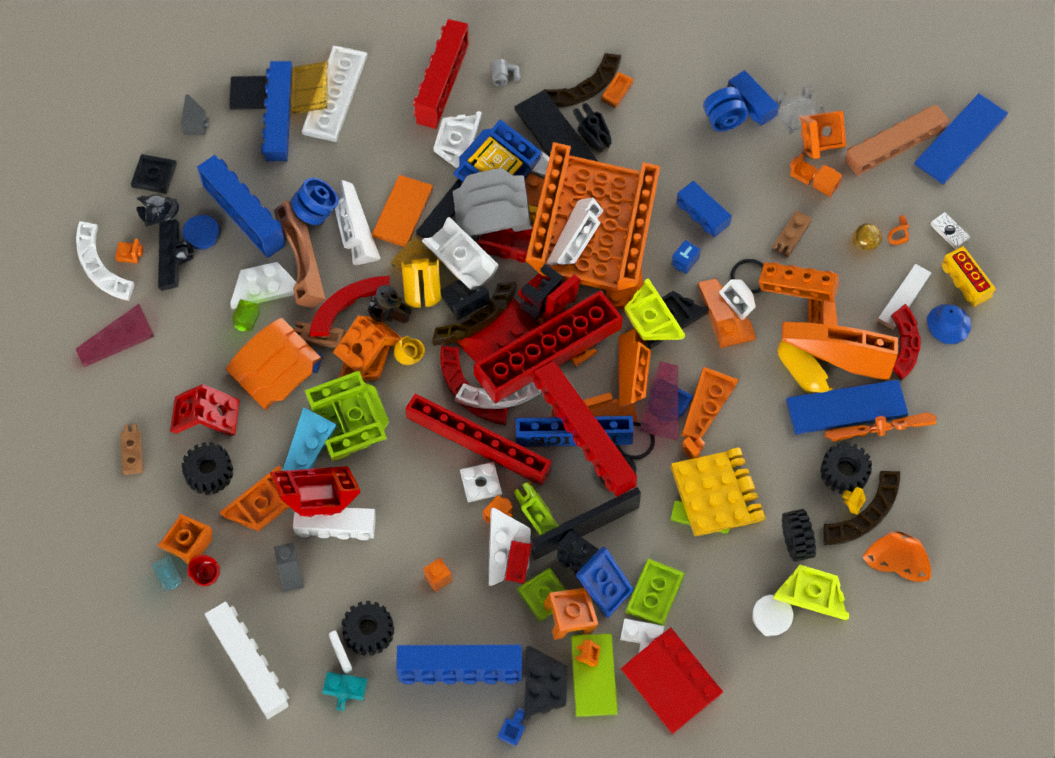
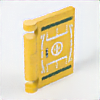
[467,137,523,175]

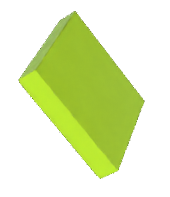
[517,567,566,622]

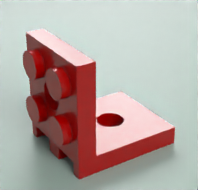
[518,273,580,321]
[170,384,240,436]

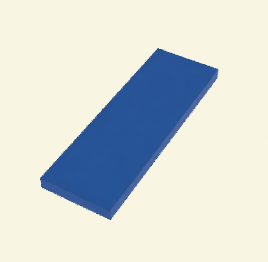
[914,93,1008,185]
[786,380,908,435]

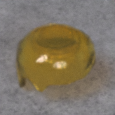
[852,223,883,251]

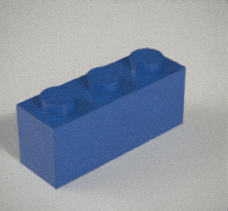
[727,70,779,126]
[676,180,732,238]

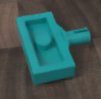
[323,672,368,711]

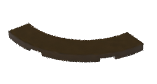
[544,53,622,108]
[432,282,517,346]
[823,471,900,545]

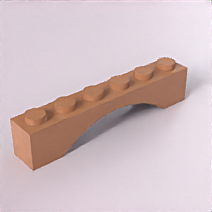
[274,200,325,308]

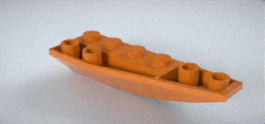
[781,322,898,381]

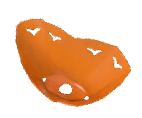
[863,531,931,582]

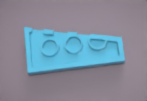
[283,407,337,471]

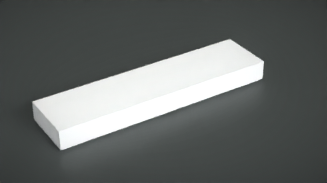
[877,264,931,330]

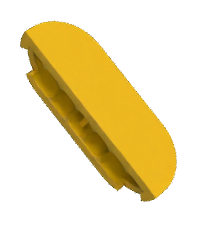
[777,340,832,394]

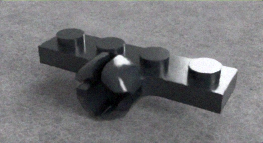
[158,219,194,291]

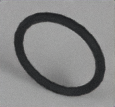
[731,259,764,294]
[615,422,655,459]

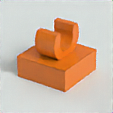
[682,437,705,459]
[575,640,600,667]

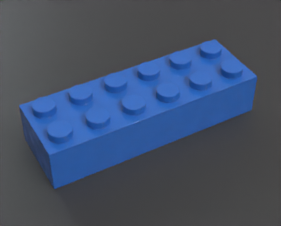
[197,155,285,259]
[396,645,522,685]

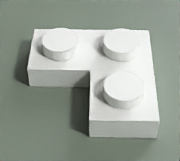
[620,619,664,652]

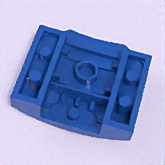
[453,119,543,182]

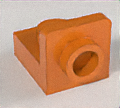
[789,154,819,185]
[115,239,144,263]

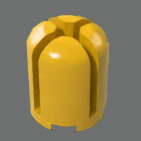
[401,259,441,308]

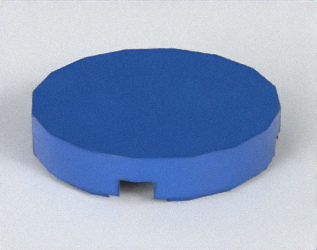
[182,215,220,250]

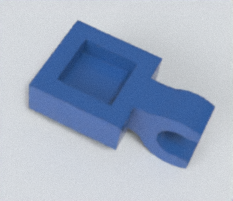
[497,707,526,747]

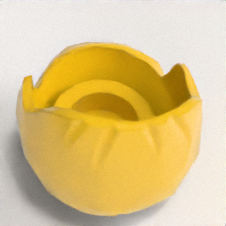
[394,336,425,366]

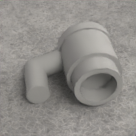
[490,59,521,86]

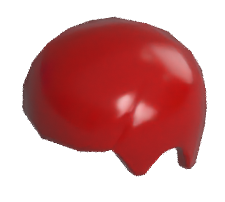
[187,555,220,586]

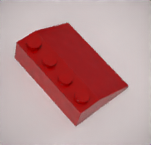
[621,627,723,734]

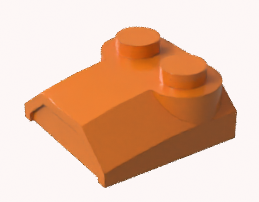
[157,514,213,564]

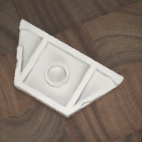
[434,111,482,168]
[230,262,296,309]
[488,508,531,586]

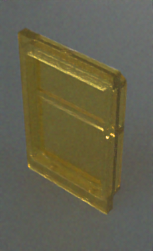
[291,61,328,114]

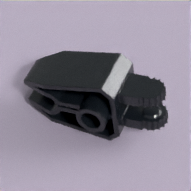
[573,103,612,152]

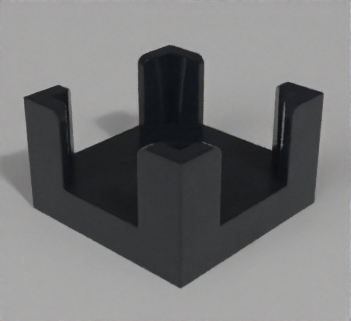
[519,264,563,320]

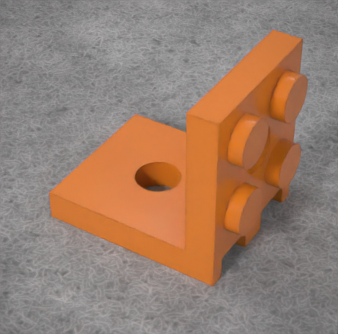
[799,110,846,159]
[333,316,402,376]

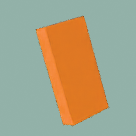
[601,72,634,108]

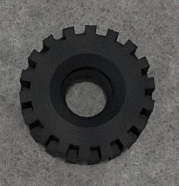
[181,442,233,495]
[820,442,872,494]
[781,509,816,562]
[342,601,394,656]

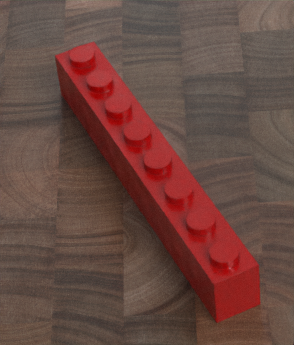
[533,361,637,497]
[405,393,552,486]

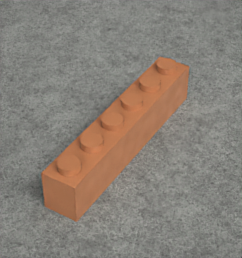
[845,104,949,176]

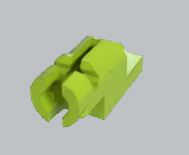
[514,482,559,535]

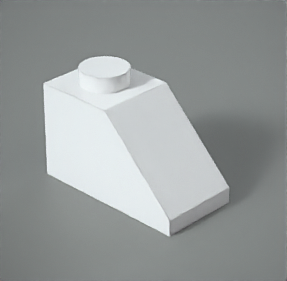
[719,279,755,320]

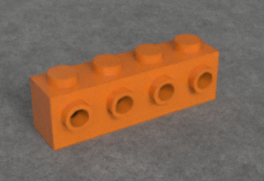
[759,262,840,303]

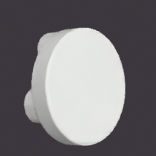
[752,595,793,636]

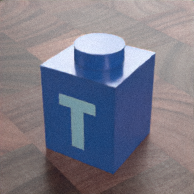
[671,240,701,274]

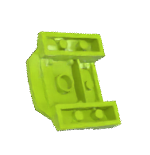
[305,371,389,462]

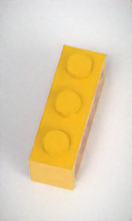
[942,246,996,307]

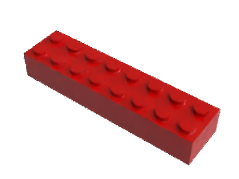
[474,290,623,404]

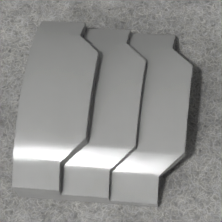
[453,168,533,241]

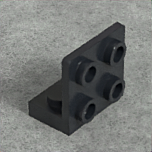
[441,279,490,321]

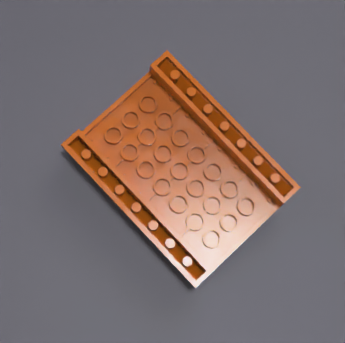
[526,142,660,292]

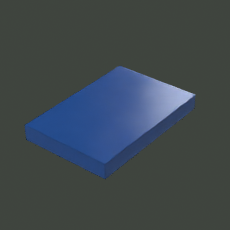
[576,546,634,618]

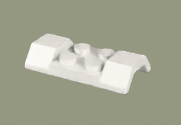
[422,217,499,290]

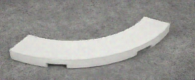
[76,221,134,301]
[455,382,542,409]

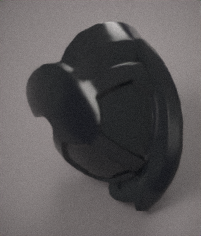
[136,194,179,226]

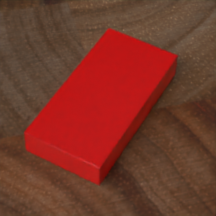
[504,540,532,584]

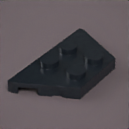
[647,291,709,349]
[524,646,567,720]

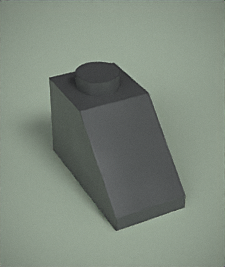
[181,94,210,135]
[274,543,304,592]

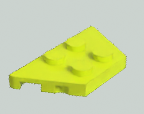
[624,278,685,341]
[773,565,849,620]

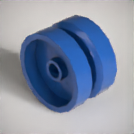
[703,87,749,132]
[291,178,338,225]

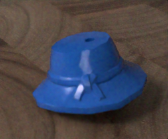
[927,304,971,344]

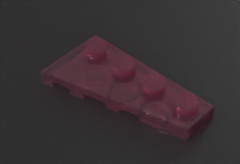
[76,304,154,367]
[640,361,678,441]

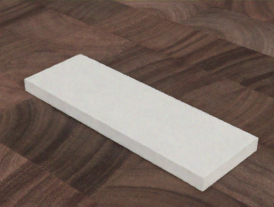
[302,45,367,142]

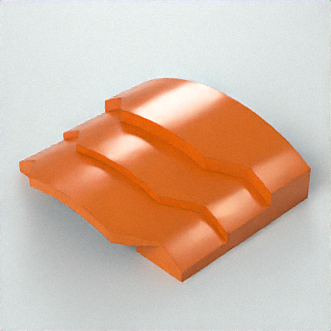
[226,318,321,410]

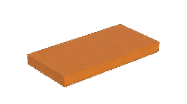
[372,175,433,248]

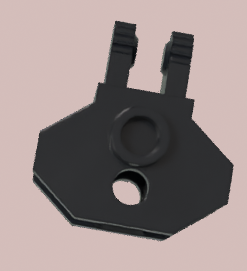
[367,285,412,323]

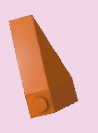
[698,278,756,348]

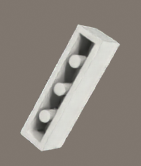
[293,508,376,540]

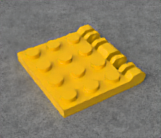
[670,448,766,537]

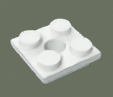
[460,462,502,503]

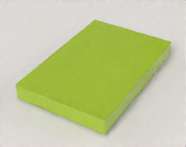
[625,558,685,626]

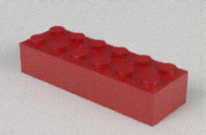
[413,19,469,129]

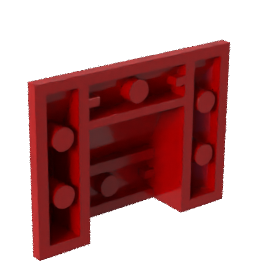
[456,297,540,363]
[270,466,360,518]

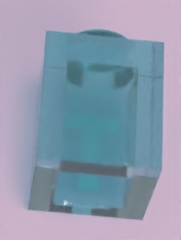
[151,556,182,591]

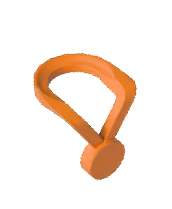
[887,215,909,245]

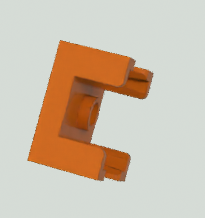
[544,588,598,640]

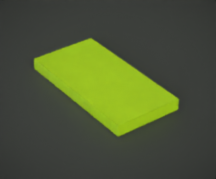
[571,633,618,717]

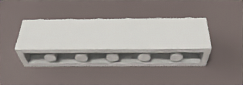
[205,601,289,720]

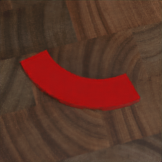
[890,304,921,380]

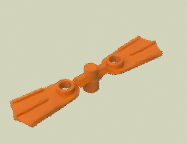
[825,412,937,442]

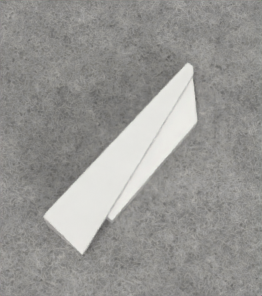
[335,180,381,265]
[547,198,604,265]

